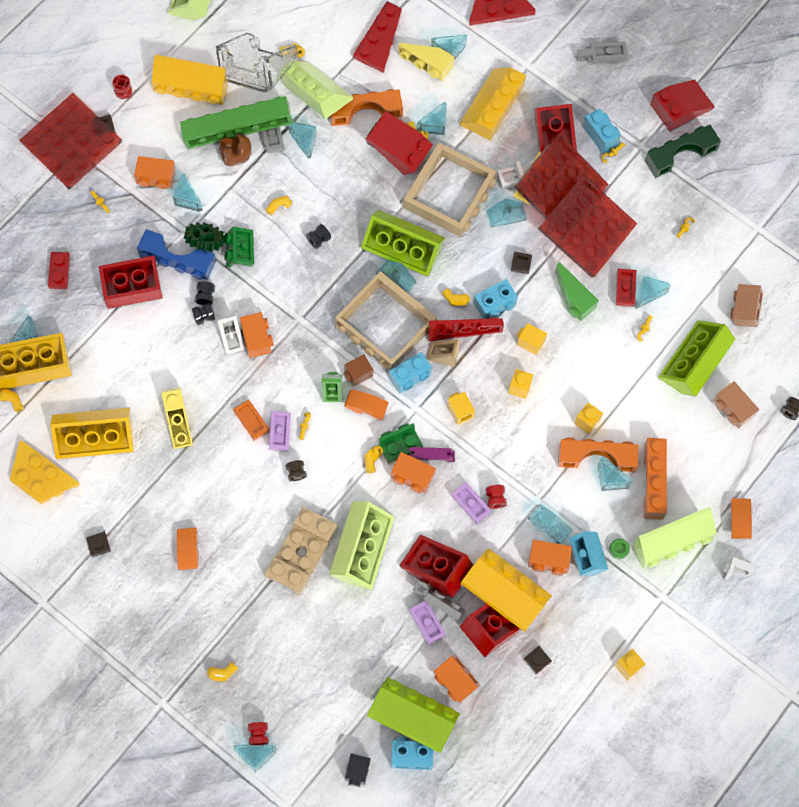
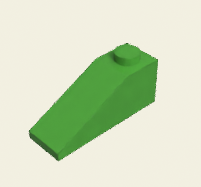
[555,262,599,321]
[322,372,342,402]

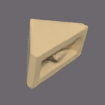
[427,339,461,367]

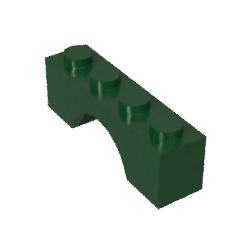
[645,124,721,178]

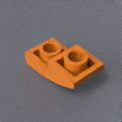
[344,389,389,420]
[731,498,752,539]
[177,527,199,570]

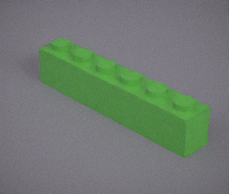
[180,96,293,149]

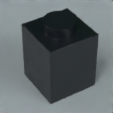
[345,754,371,787]

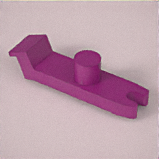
[409,447,455,462]

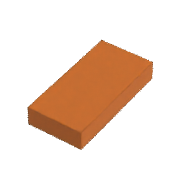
[233,399,270,441]

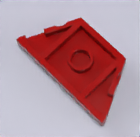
[469,0,536,26]

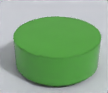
[609,539,630,559]

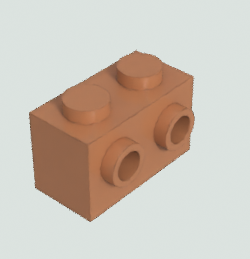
[730,284,764,327]
[713,381,760,429]

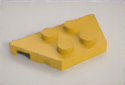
[10,440,80,504]

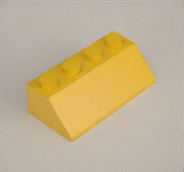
[152,54,228,105]
[459,67,526,141]
[0,332,72,390]
[50,407,134,459]
[460,548,552,632]

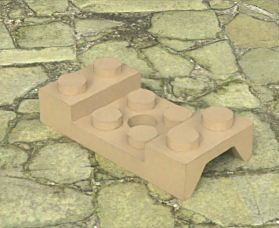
[264,507,338,596]

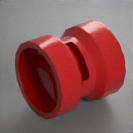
[112,74,132,99]
[485,485,507,509]
[248,722,269,746]

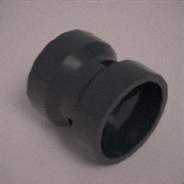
[306,224,332,249]
[194,281,215,306]
[191,302,216,326]

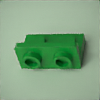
[224,227,254,268]
[378,423,423,464]

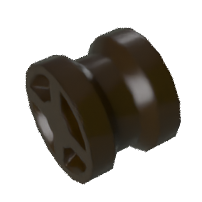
[780,397,799,420]
[285,460,307,482]

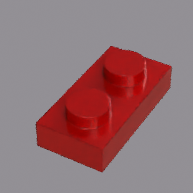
[48,252,70,289]
[615,268,636,307]

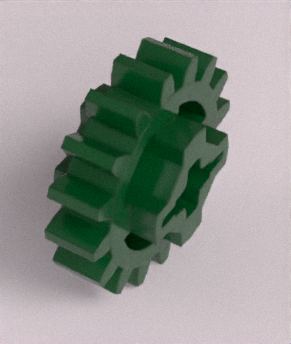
[184,222,225,252]

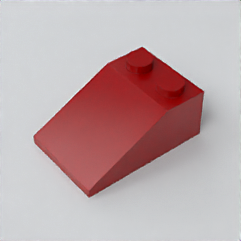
[650,79,715,132]
[534,104,578,161]
[365,111,433,175]
[399,534,473,598]
[459,603,521,658]

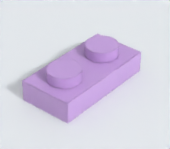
[268,411,291,452]
[451,482,491,525]
[409,600,446,646]

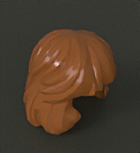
[219,134,251,166]

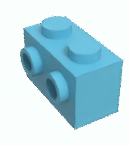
[583,108,621,154]
[473,279,518,319]
[389,352,432,394]
[569,531,608,576]
[391,737,433,770]

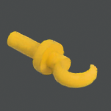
[601,142,625,163]
[90,191,110,213]
[676,217,695,238]
[637,315,653,342]
[299,412,311,440]

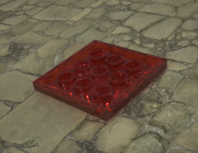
[19,93,123,190]
[514,133,609,238]
[538,174,638,278]

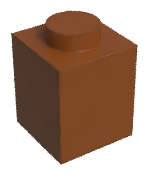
[343,354,374,387]

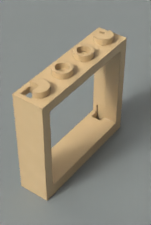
[403,142,497,237]
[335,271,437,370]

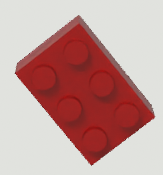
[98,256,163,309]

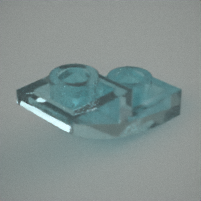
[528,504,572,544]

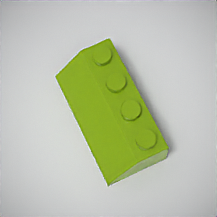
[361,209,445,277]
[658,320,735,397]
[367,677,460,753]

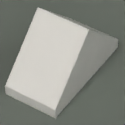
[217,314,245,355]

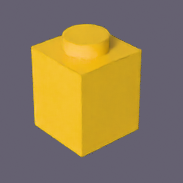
[516,323,547,355]
[508,369,534,399]
[447,392,475,425]
[574,402,603,435]
[614,648,646,681]

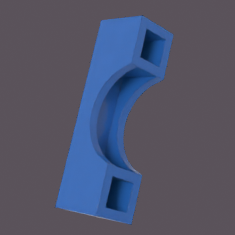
[137,229,216,280]

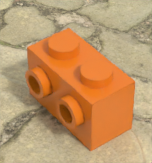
[134,156,176,189]
[240,312,274,358]
[391,452,436,494]
[528,540,572,575]
[433,654,481,703]

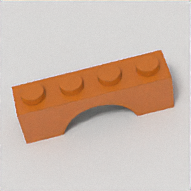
[330,89,403,126]
[558,437,638,472]
[644,438,667,520]

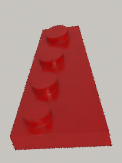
[353,1,402,73]
[427,317,504,342]

